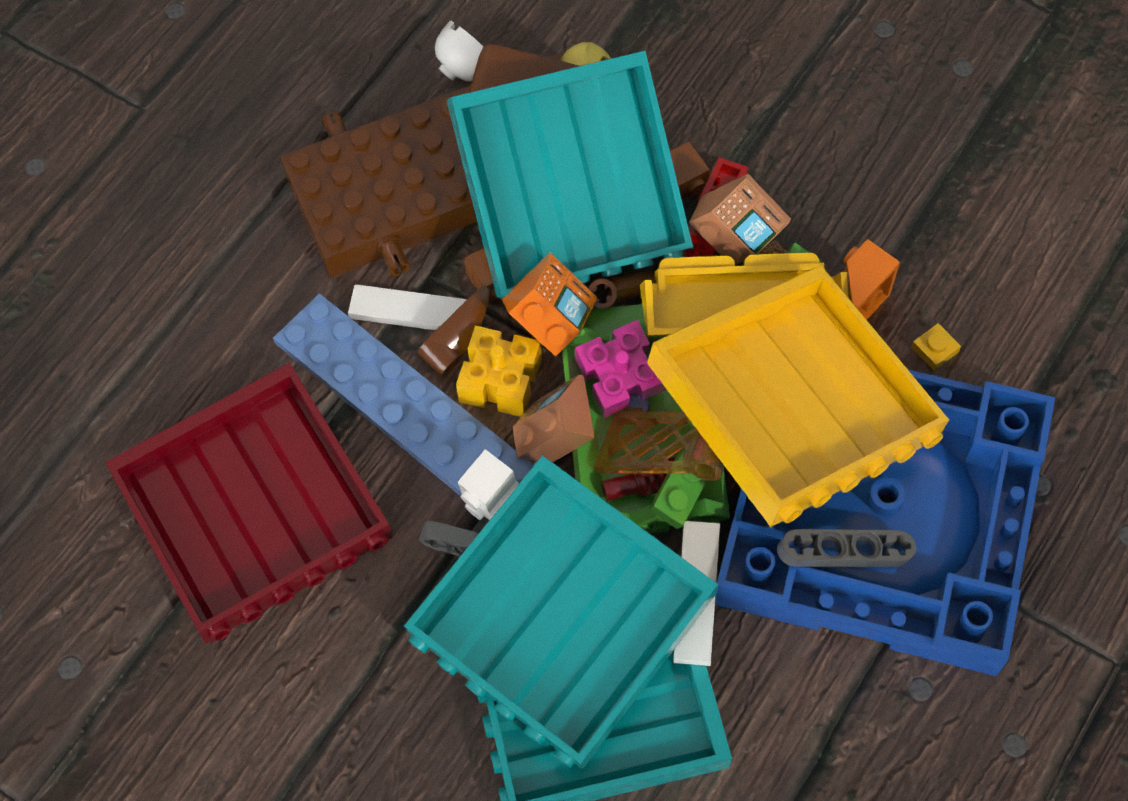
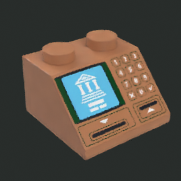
[689,174,791,265]
[513,374,595,463]

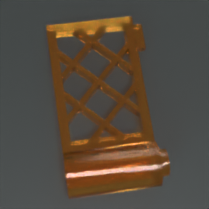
[594,408,725,481]

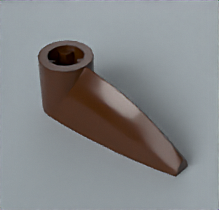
[585,270,656,309]
[417,284,490,377]

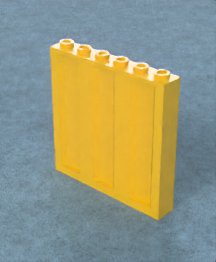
[647,265,949,527]

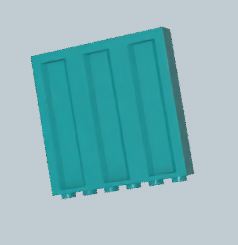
[446,51,693,298]
[404,455,718,769]
[478,650,732,801]

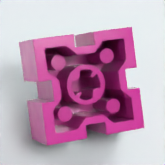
[575,319,666,418]

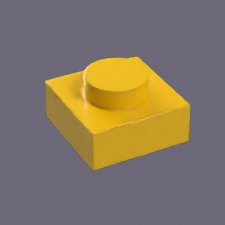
[911,323,961,371]

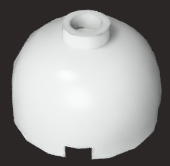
[435,21,484,81]

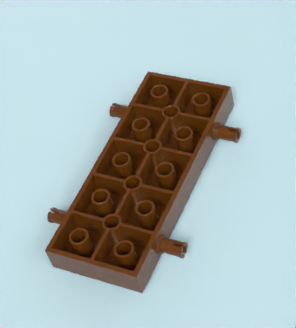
[280,47,567,278]

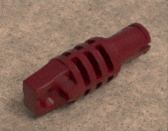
[601,457,675,502]

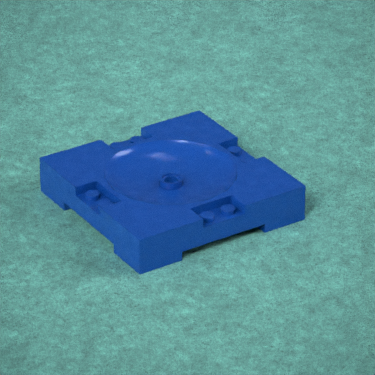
[715,370,1055,676]

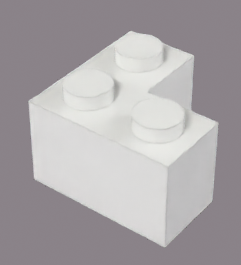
[458,449,519,520]

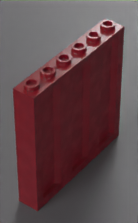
[105,363,393,643]

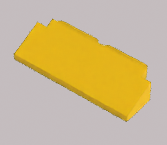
[640,253,849,336]

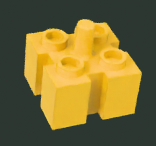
[456,326,542,417]

